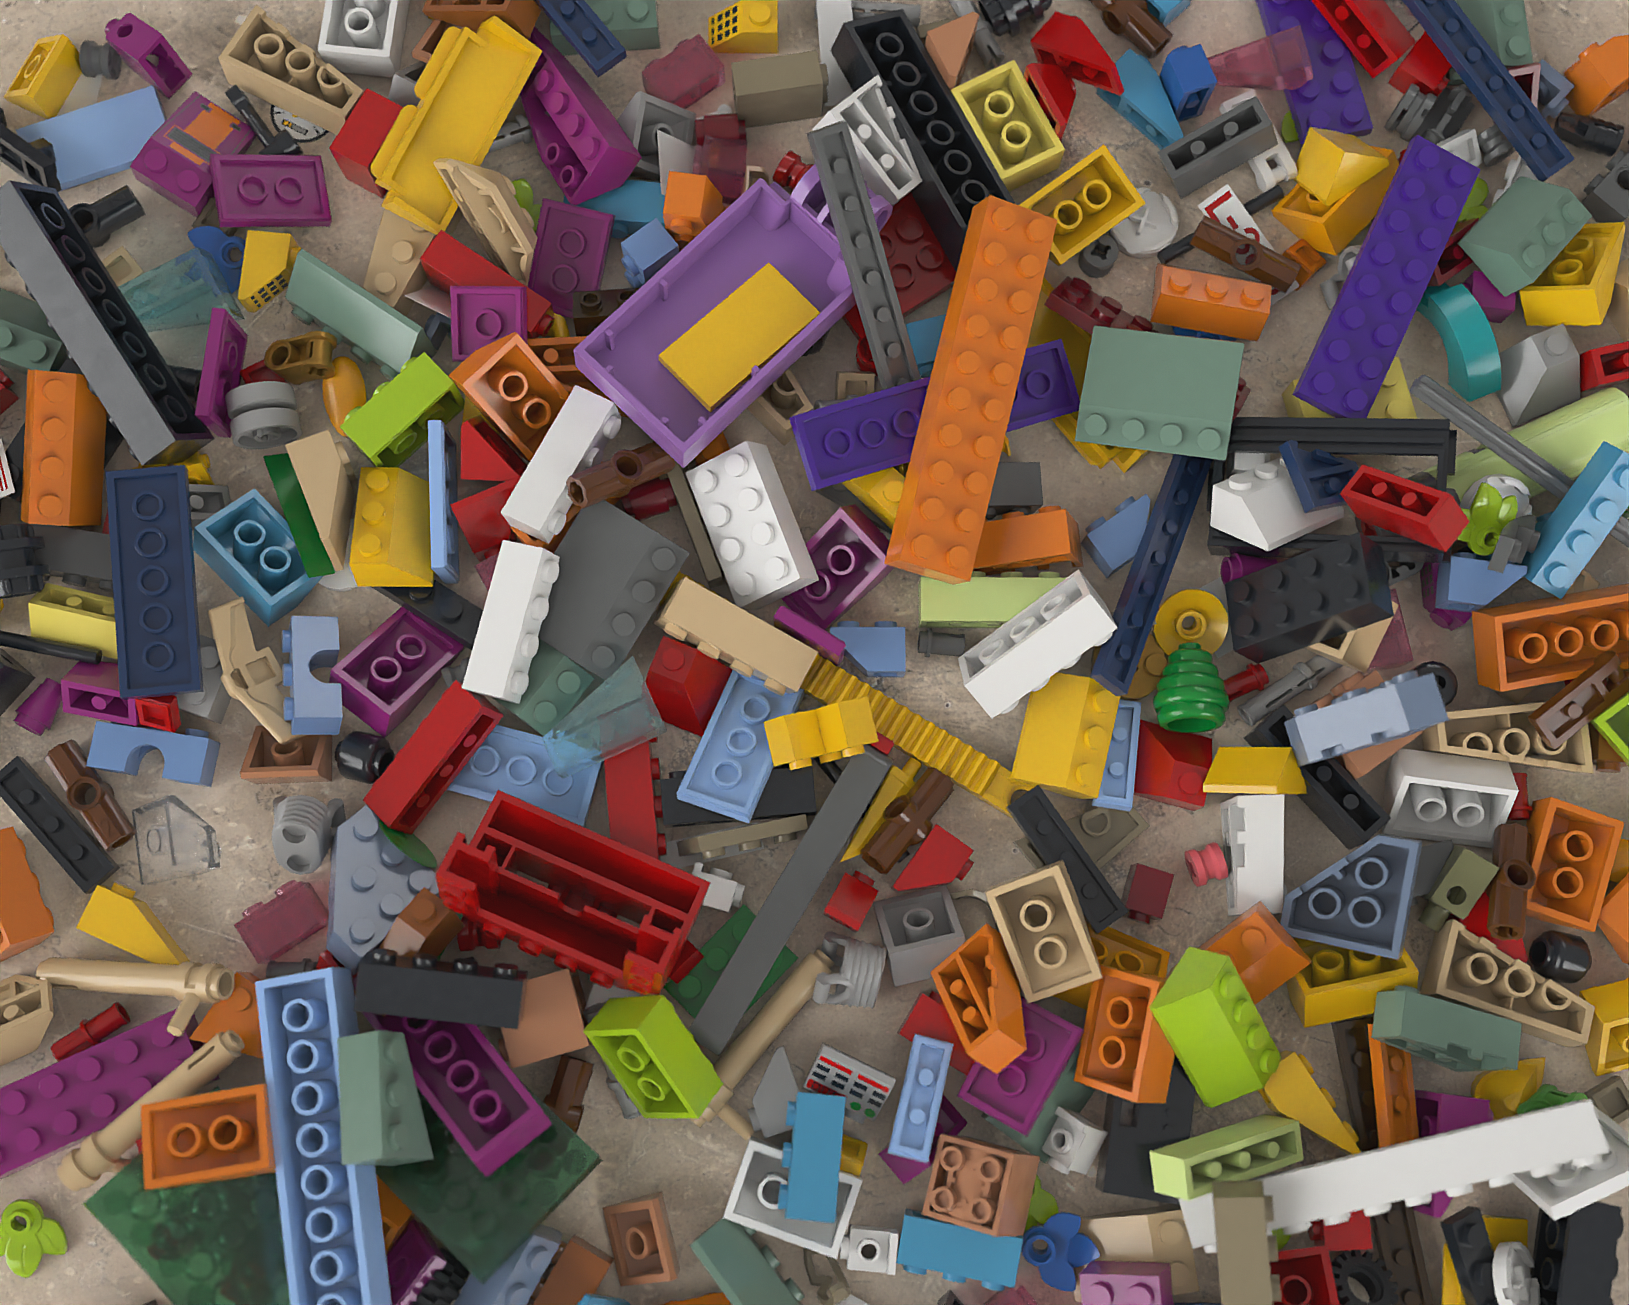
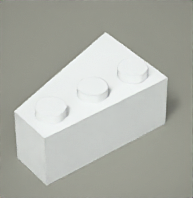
[812,74,922,206]
[1220,794,1287,916]

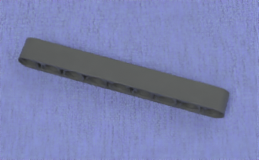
[689,744,894,1056]

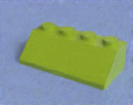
[1149,946,1282,1108]

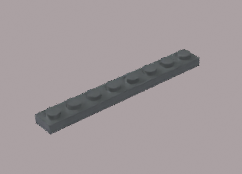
[806,121,921,390]

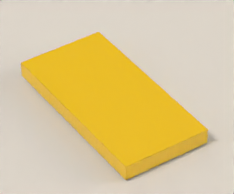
[658,262,820,413]

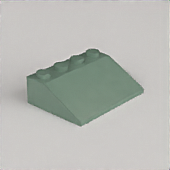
[1075,325,1245,461]

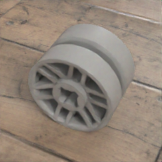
[225,381,302,449]

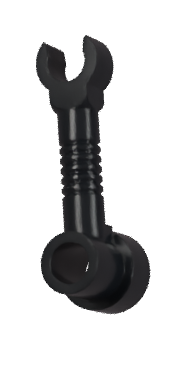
[225,84,304,155]

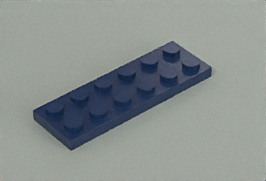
[105,465,204,700]

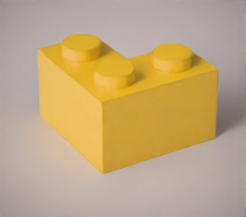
[763,696,878,770]

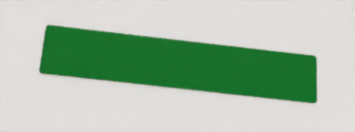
[263,453,335,578]

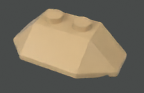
[433,158,538,286]
[0,974,54,1066]

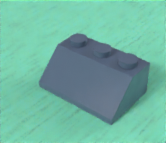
[453,1212,563,1305]

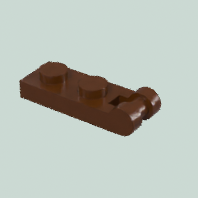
[1527,650,1629,749]

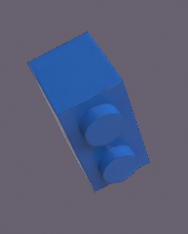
[1159,44,1217,123]

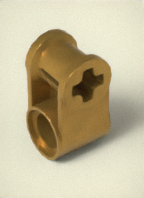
[264,331,337,385]

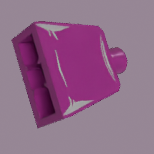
[105,13,193,99]

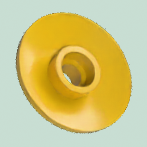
[1153,589,1229,655]

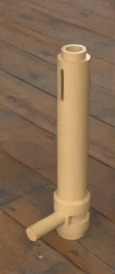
[688,948,835,1140]
[36,957,235,1036]
[57,1030,244,1191]

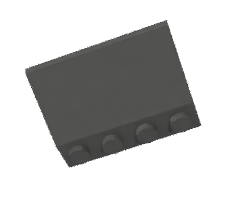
[538,500,690,683]

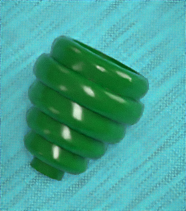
[1153,643,1229,733]

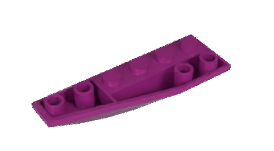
[519,26,642,205]

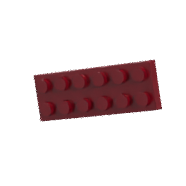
[1044,276,1251,421]

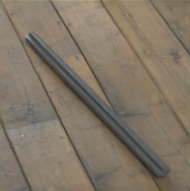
[1410,375,1629,548]

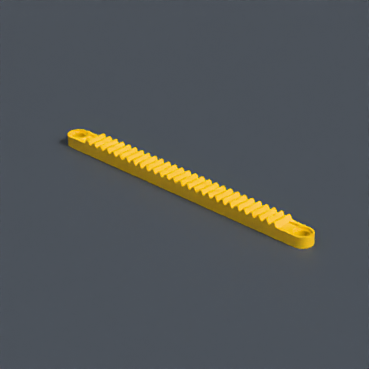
[658,571,1035,818]

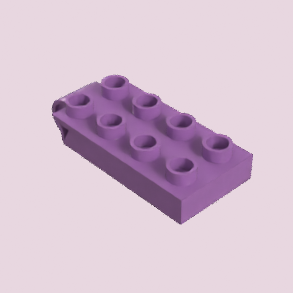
[573,164,893,468]

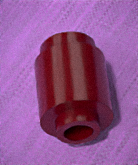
[695,113,747,152]
[621,477,677,521]

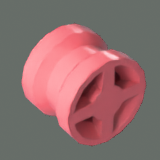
[1185,842,1228,887]

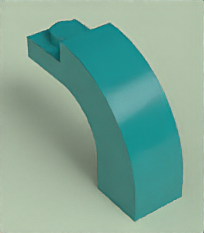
[1416,282,1501,403]

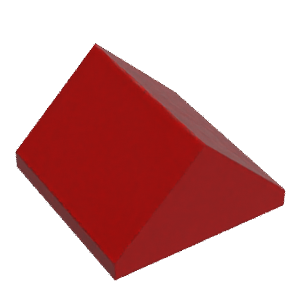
[461,415,528,481]
[1269,1245,1340,1305]

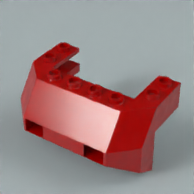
[435,790,711,995]

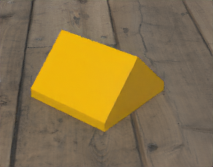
[3,34,82,119]
[1293,127,1390,207]
[1203,747,1306,794]

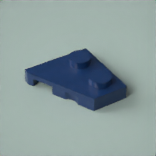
[1278,440,1359,513]

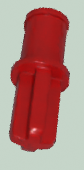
[51,1002,130,1061]

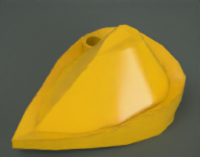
[1470,1057,1546,1121]

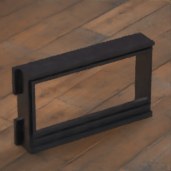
[1206,417,1457,563]

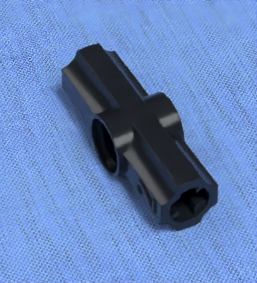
[69,185,145,248]

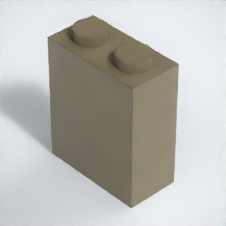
[731,50,829,128]

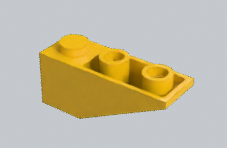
[1257,1050,1361,1155]

